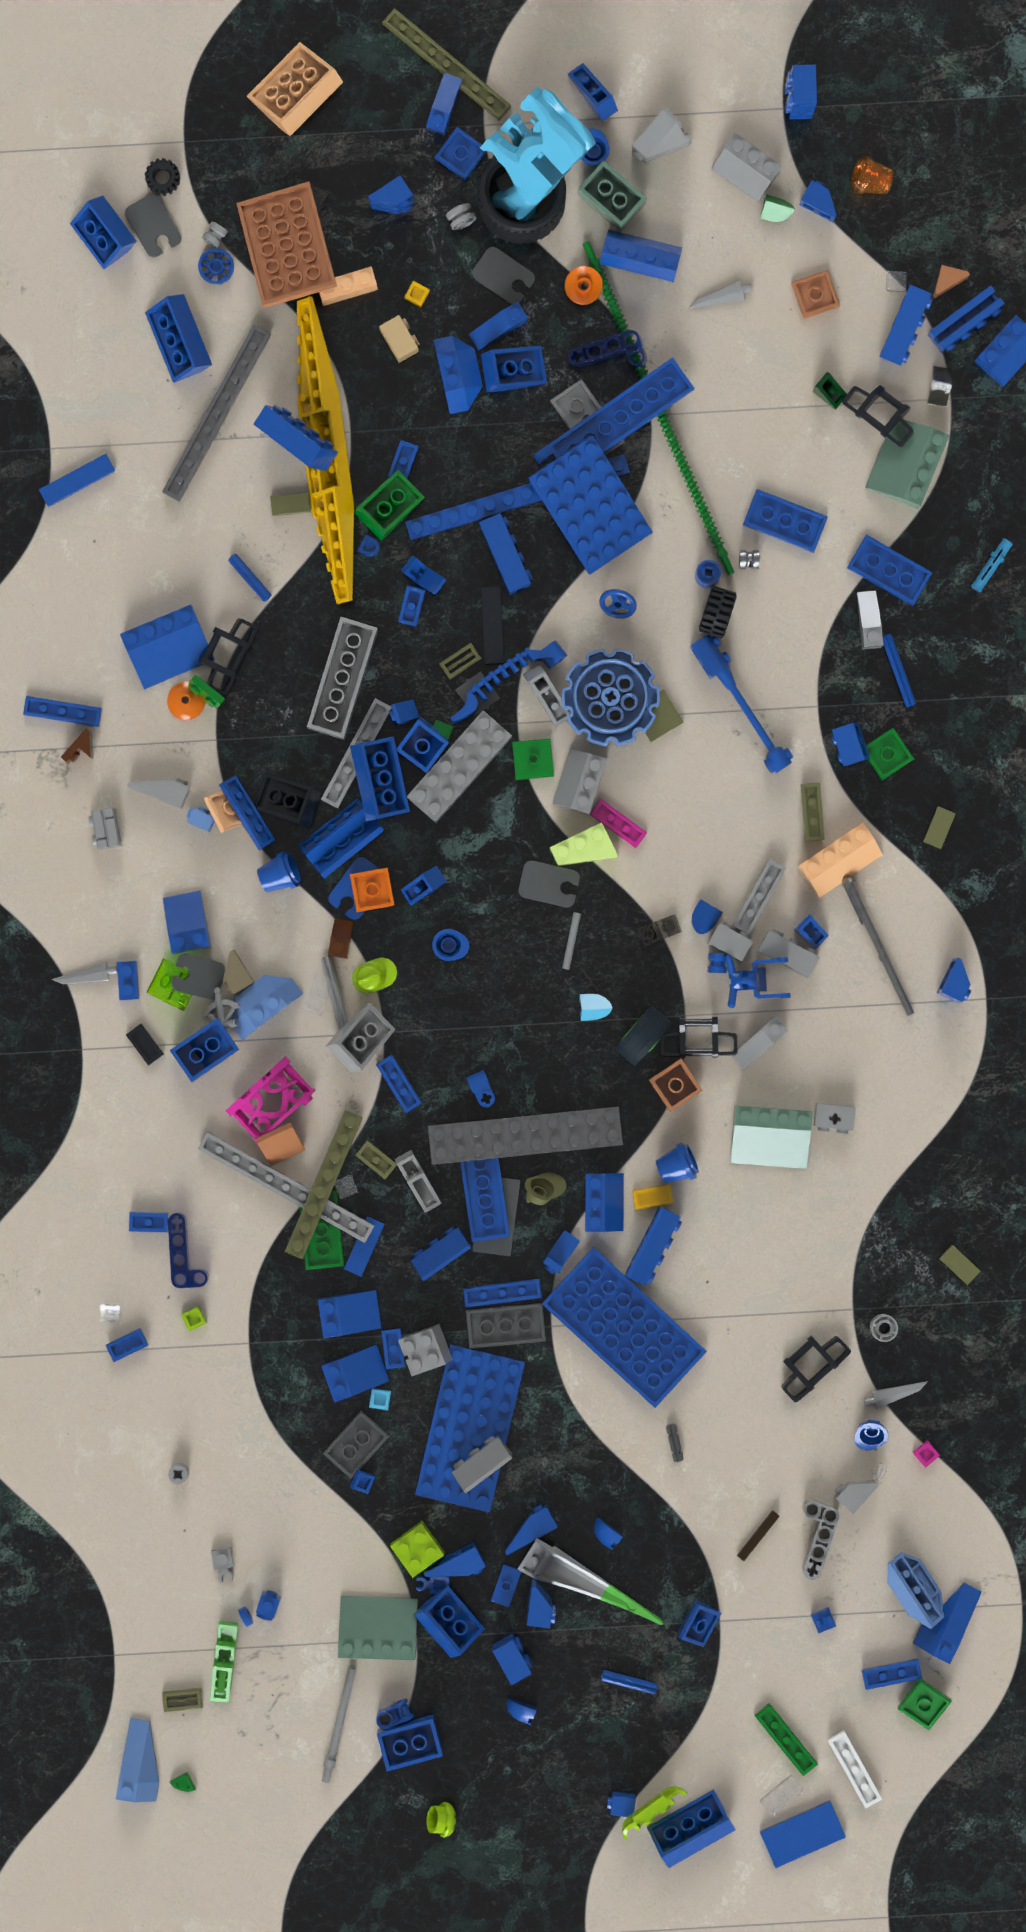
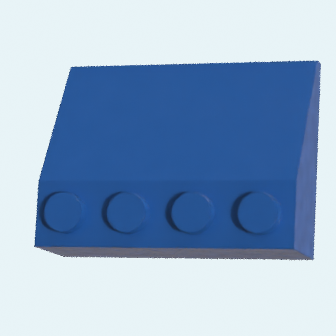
[120,604,215,689]

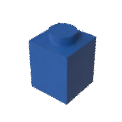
[607,1791,636,1817]

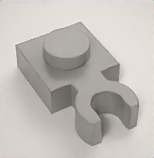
[211,1547,234,1583]

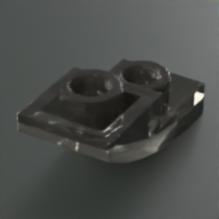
[637,914,682,946]

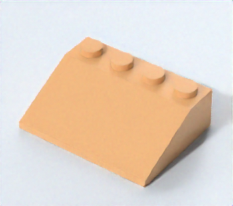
[247,42,343,136]

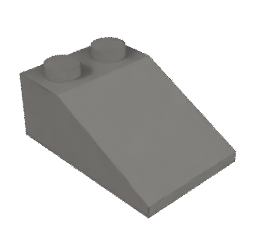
[326,1003,396,1073]

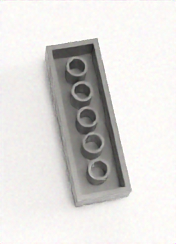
[307,617,378,740]
[407,711,512,823]

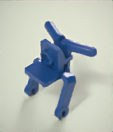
[725,954,791,1008]

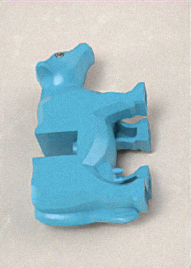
[480,86,596,222]

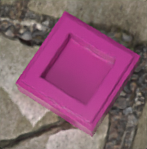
[913,1440,940,1468]

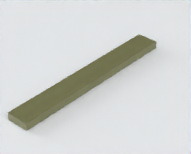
[382,8,511,121]

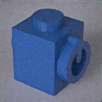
[256,1590,281,1621]

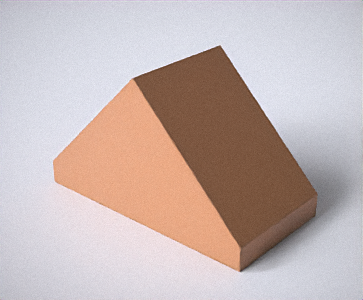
[933,265,970,298]

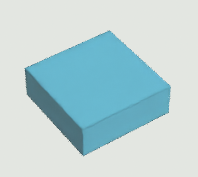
[369,1388,391,1410]

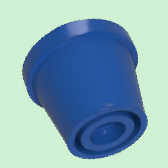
[257,851,301,892]
[656,1142,699,1184]

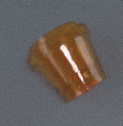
[851,155,893,195]

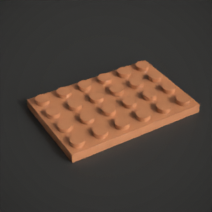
[236,181,337,308]

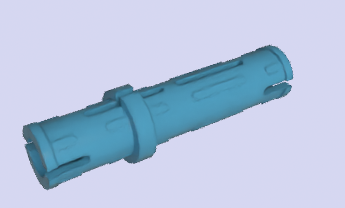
[971,538,1013,593]

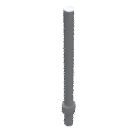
[322,1667,356,1783]

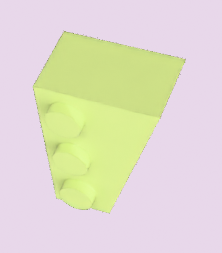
[550,822,618,866]

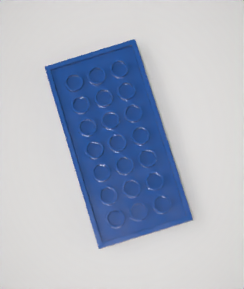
[542,1247,707,1408]
[415,1344,525,1512]

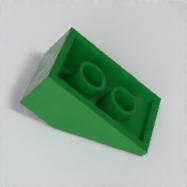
[355,470,425,541]

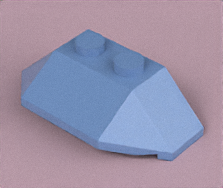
[231,975,303,1040]
[887,1552,944,1629]

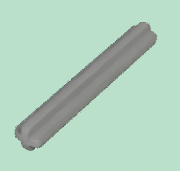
[321,956,348,1030]

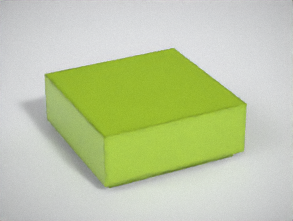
[181,1305,207,1331]

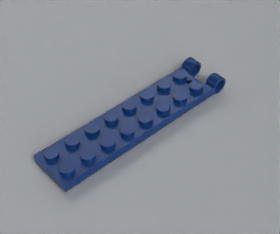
[533,357,695,464]

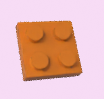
[350,868,395,912]

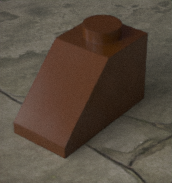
[328,918,354,959]

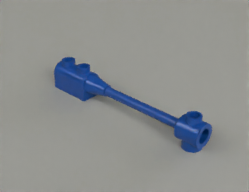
[690,635,793,774]

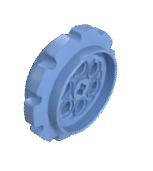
[562,649,660,747]

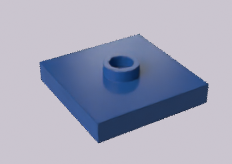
[435,127,487,181]

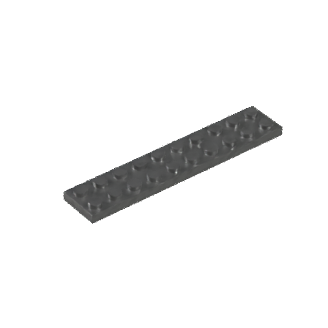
[428,1107,623,1165]

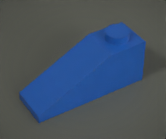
[568,63,618,121]
[426,73,463,135]
[469,301,528,351]
[505,1504,558,1555]
[424,1541,486,1577]

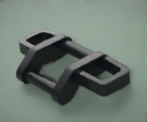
[842,385,914,447]
[198,618,258,695]
[660,1017,738,1058]
[781,1336,851,1403]

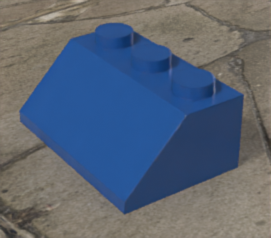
[70,196,137,269]
[975,315,1026,387]
[585,1173,624,1232]
[411,1226,471,1281]
[527,1578,556,1629]
[414,1586,485,1658]

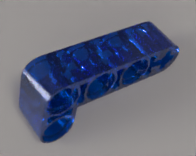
[568,330,647,368]
[168,1212,209,1288]

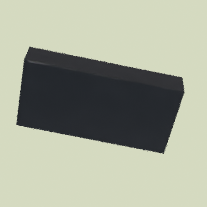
[126,1023,164,1066]

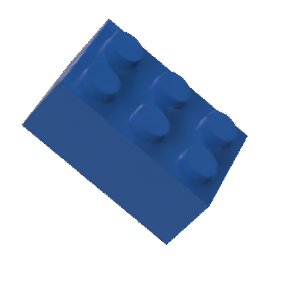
[785,64,817,119]
[377,1714,443,1771]

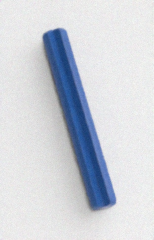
[883,634,916,707]

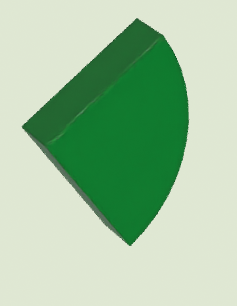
[170,1772,196,1792]

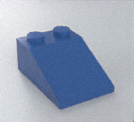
[481,346,547,393]
[163,891,212,954]
[170,1018,239,1083]
[318,1290,382,1338]
[321,1345,390,1403]

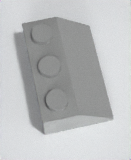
[712,133,782,202]
[552,749,607,815]
[452,1436,512,1494]

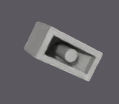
[834,1480,879,1514]

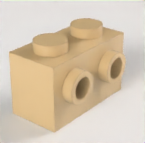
[379,315,420,363]

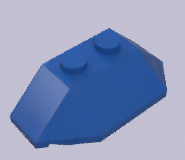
[433,336,483,415]

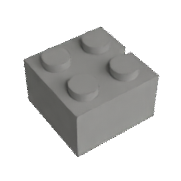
[398,1324,453,1376]

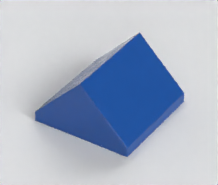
[677,1599,722,1647]

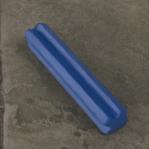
[228,554,272,602]
[601,1670,658,1694]

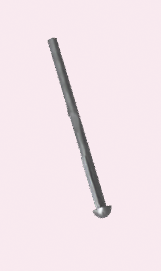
[842,876,914,1016]

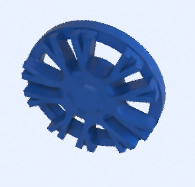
[198,248,234,285]

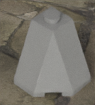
[632,107,692,163]

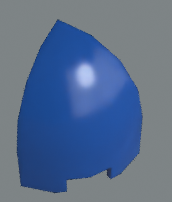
[692,899,723,934]
[594,1517,623,1550]
[506,1697,537,1725]

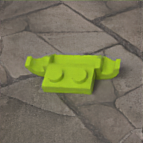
[622,1786,688,1840]

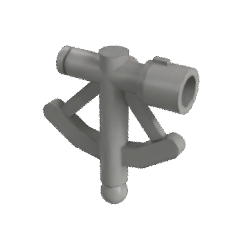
[202,987,240,1031]

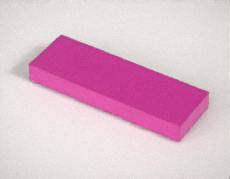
[589,799,647,848]

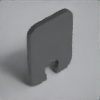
[125,194,181,257]
[472,247,535,305]
[519,861,580,907]
[171,954,225,1000]

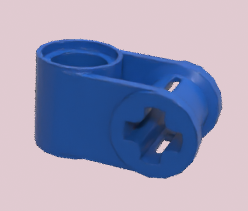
[466,1070,495,1108]
[376,1698,414,1729]

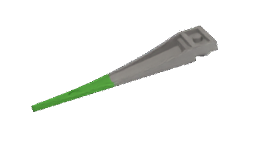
[518,1538,664,1625]

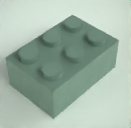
[578,160,647,232]

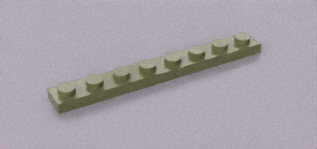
[285,1110,363,1259]

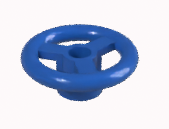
[599,589,637,619]

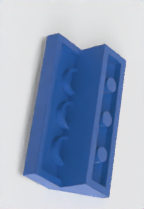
[298,798,384,879]

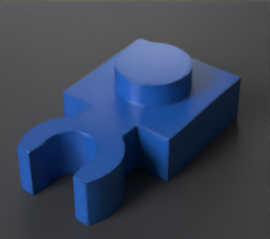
[416,1574,450,1594]

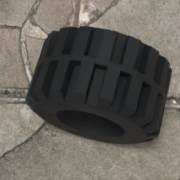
[699,586,737,639]

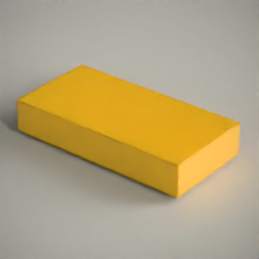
[632,1184,673,1210]

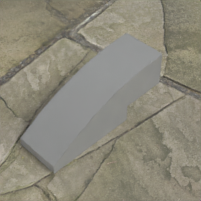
[395,1150,442,1213]

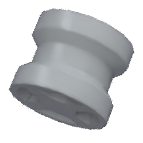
[168,1463,189,1484]

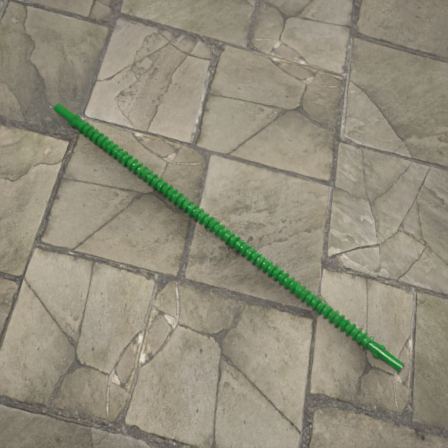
[582,241,735,576]

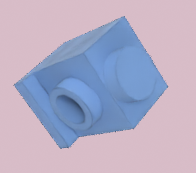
[186,807,215,832]

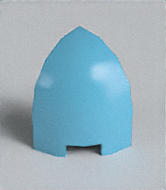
[579,994,612,1021]

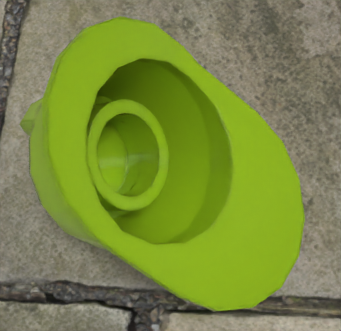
[352,958,397,994]

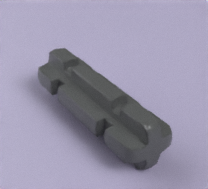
[666,1424,684,1462]

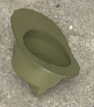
[525,1172,566,1205]

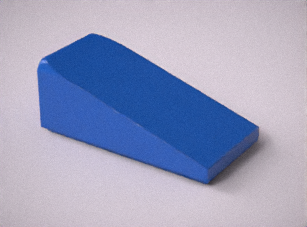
[398,583,426,627]

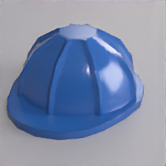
[581,128,610,166]
[432,929,469,961]
[854,1419,888,1451]

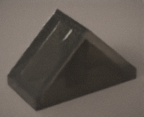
[927,366,952,407]

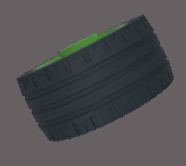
[615,1006,671,1065]

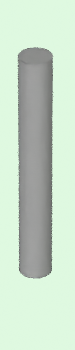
[562,912,581,970]

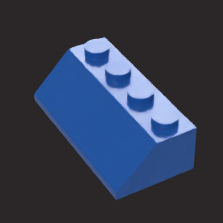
[600,229,682,282]
[145,294,212,383]
[625,1206,682,1286]
[647,1790,736,1868]

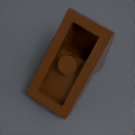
[61,729,93,763]

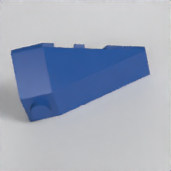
[913,1583,982,1664]

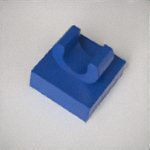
[811,1607,836,1633]

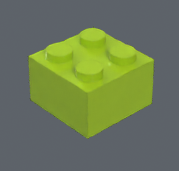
[390,1521,444,1578]

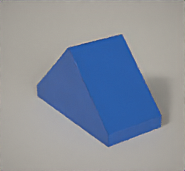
[794,914,829,949]

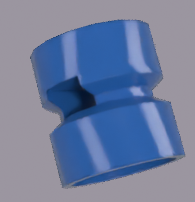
[695,560,721,588]

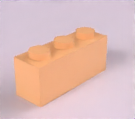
[319,267,378,306]

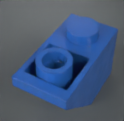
[389,700,420,727]

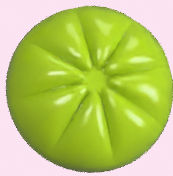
[426,1802,456,1838]

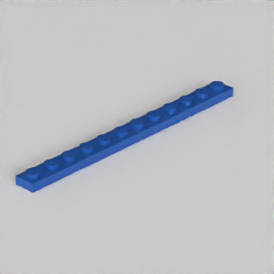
[405,454,630,541]

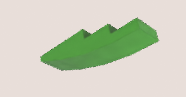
[210,1621,238,1703]

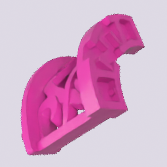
[226,1056,316,1144]

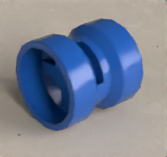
[707,953,728,973]

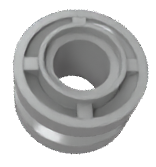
[446,203,476,230]
[870,1314,898,1342]

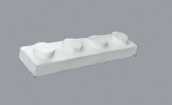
[827,1730,882,1809]

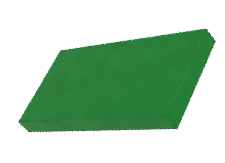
[300,1190,344,1270]

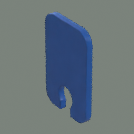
[329,857,379,920]

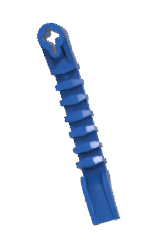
[450,640,568,724]

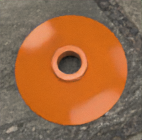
[565,266,603,305]
[167,682,206,720]

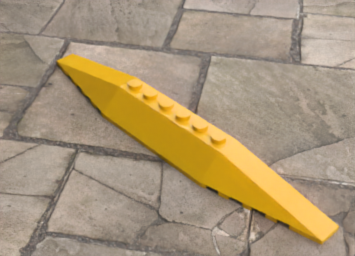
[297,296,354,604]

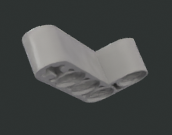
[802,1499,840,1580]

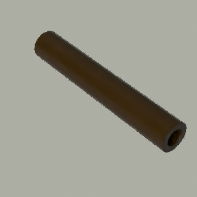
[737,1510,780,1561]

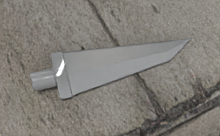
[689,281,753,309]
[51,962,118,984]
[864,1381,928,1409]

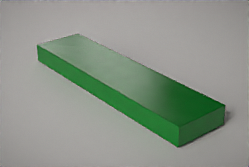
[755,1703,818,1776]

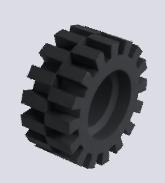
[145,158,180,196]

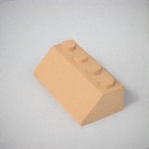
[798,822,882,898]

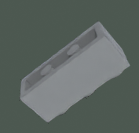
[757,929,820,978]

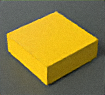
[404,281,430,307]

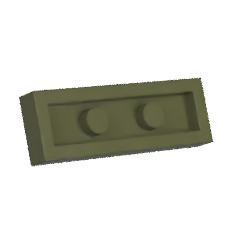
[800,783,825,842]

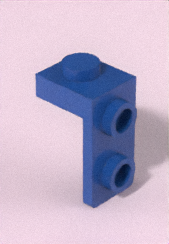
[401,555,446,594]
[543,1230,580,1274]

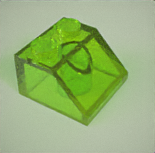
[147,958,192,1011]

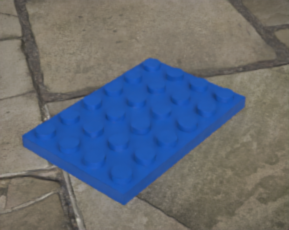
[528,435,653,575]

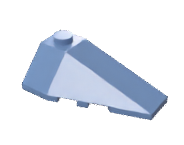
[116,1718,159,1803]

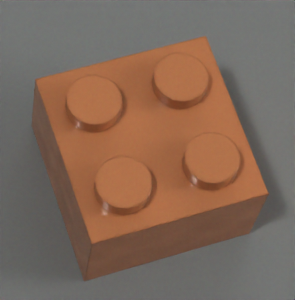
[648,1058,703,1112]

